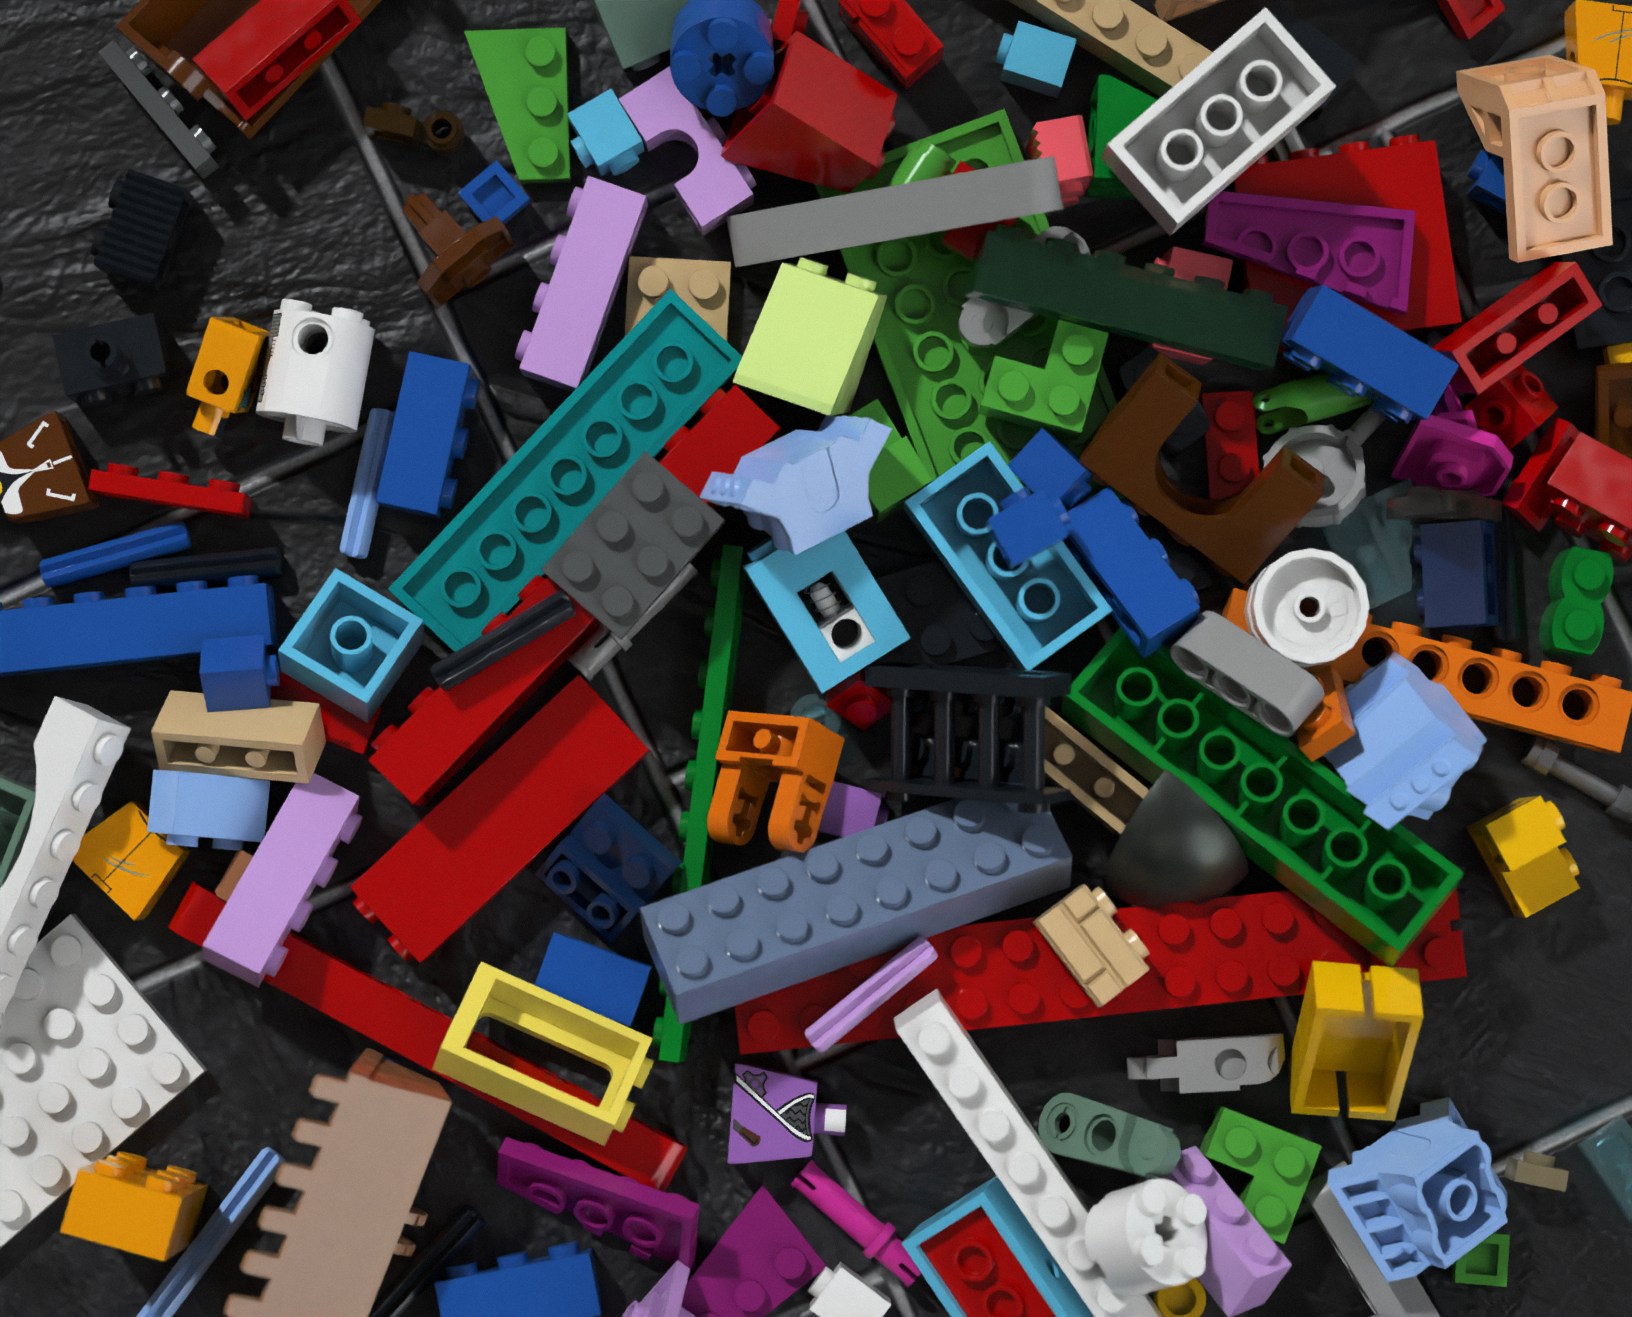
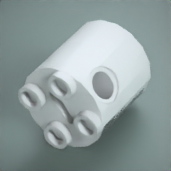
[255,299,375,446]

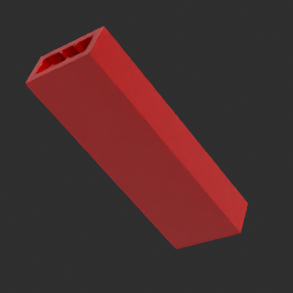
[350,674,651,963]

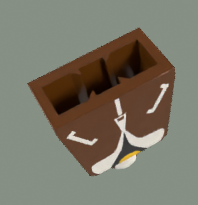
[0,410,100,524]

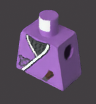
[728,1061,847,1164]

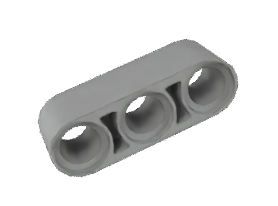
[1170,611,1325,737]

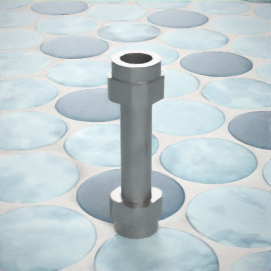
[1521,736,1632,824]

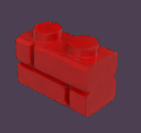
[838,0,945,91]

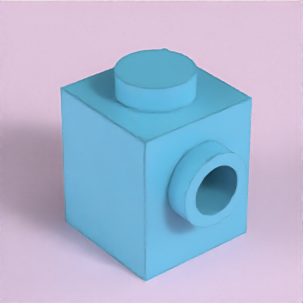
[567,88,644,176]

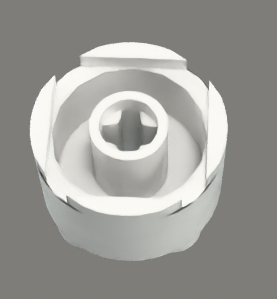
[1084,1179,1207,1296]

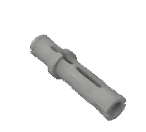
[567,563,699,681]

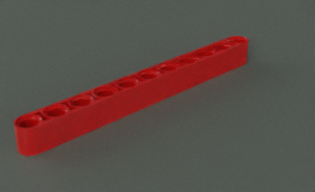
[168,881,688,1192]

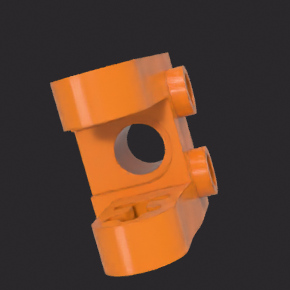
[707,711,845,853]

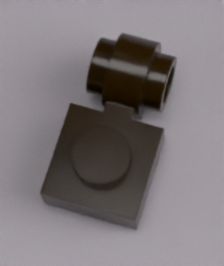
[362,102,465,155]

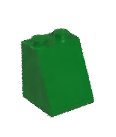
[1086,75,1158,200]

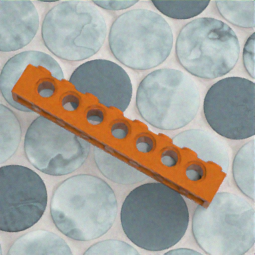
[1222,582,1632,755]

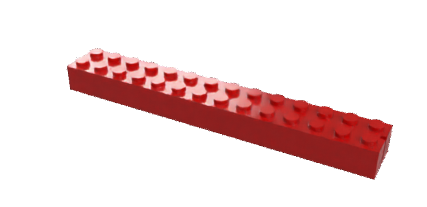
[735,887,1467,1055]

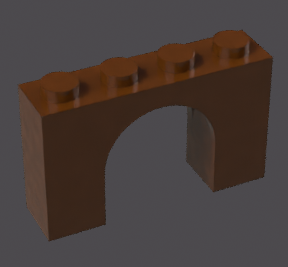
[1079,352,1325,584]

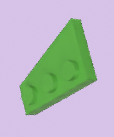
[464,28,571,184]

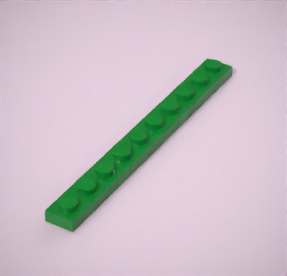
[653,544,750,1063]

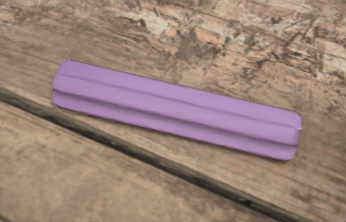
[805,936,938,1053]

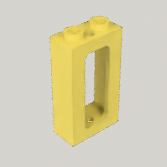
[432,962,654,1146]

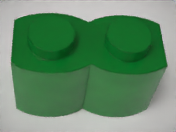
[1539,546,1614,659]

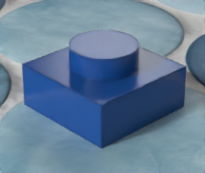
[458,160,531,225]

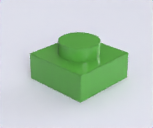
[1451,1232,1510,1287]

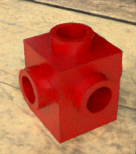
[1464,364,1559,450]

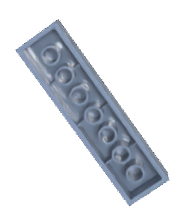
[640,783,1072,1025]

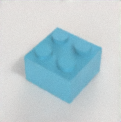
[278,568,424,723]

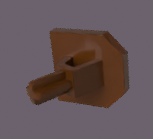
[403,193,515,309]

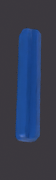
[39,521,191,588]

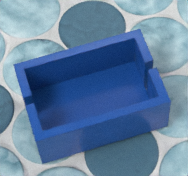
[1275,284,1459,424]

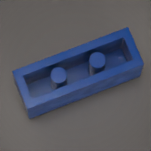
[376,351,480,520]
[1063,487,1200,658]
[435,1241,604,1317]

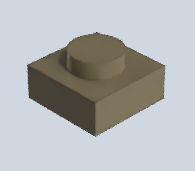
[1504,1150,1569,1192]

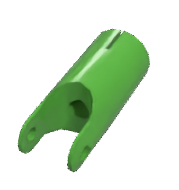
[1253,371,1372,434]

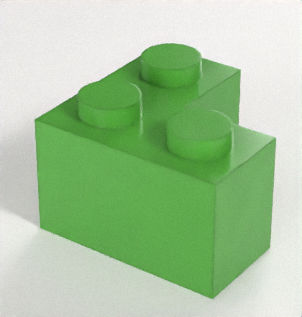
[978,320,1109,441]
[849,398,933,523]
[1199,1104,1322,1244]

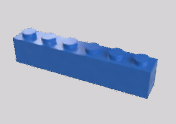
[0,575,279,677]

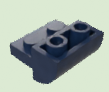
[535,793,682,943]

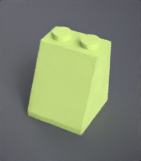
[733,256,888,416]

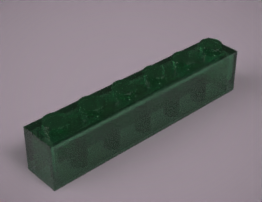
[965,225,1288,371]

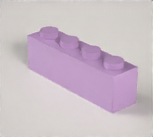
[515,176,648,392]
[202,773,363,987]

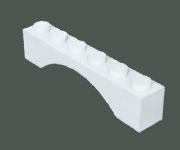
[0,696,131,1013]

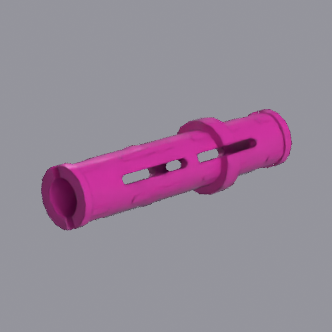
[790,1159,921,1288]

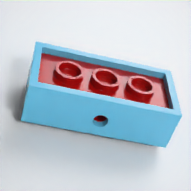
[901,1176,1094,1317]

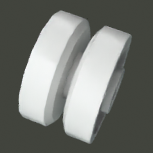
[1244,548,1370,668]

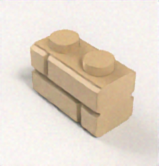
[1032,884,1150,1007]

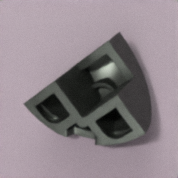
[1102,769,1249,909]

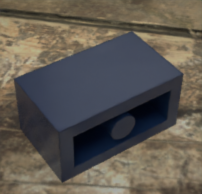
[1414,520,1499,630]

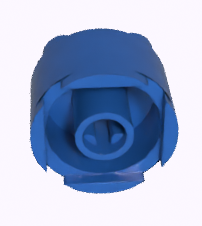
[670,0,774,117]

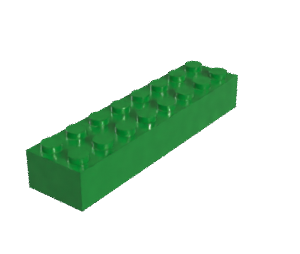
[1061,628,1464,967]

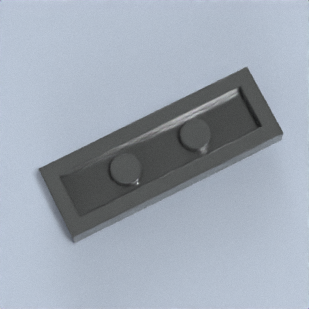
[98,40,219,179]

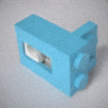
[742,530,910,693]

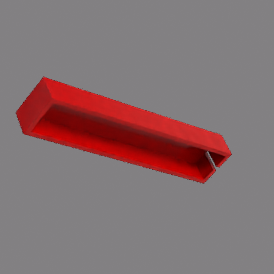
[368,385,781,806]

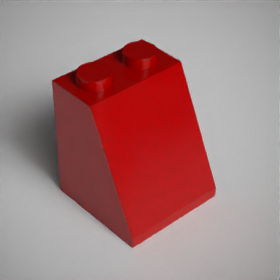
[721,31,898,193]

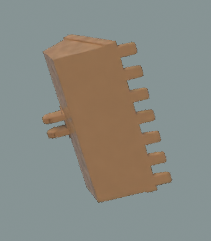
[224,1048,452,1317]

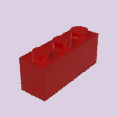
[192,0,362,121]
[1432,262,1603,394]

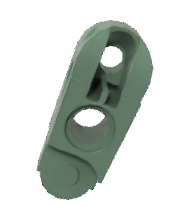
[1038,1093,1181,1179]

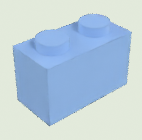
[147,769,270,851]

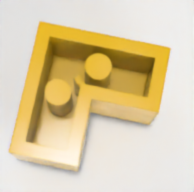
[1466,796,1580,918]

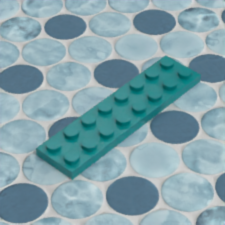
[388,288,742,652]

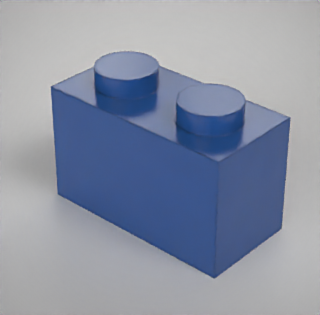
[535,932,654,1026]

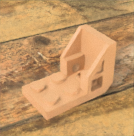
[1456,55,1613,263]

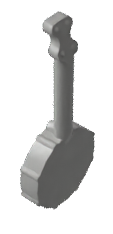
[1263,330,1446,528]

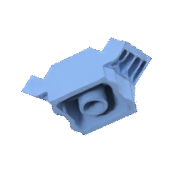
[699,415,892,555]
[1323,651,1487,830]
[1328,1097,1508,1283]

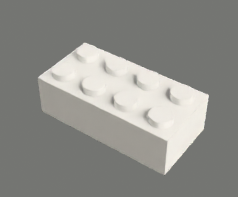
[1101,7,1336,236]

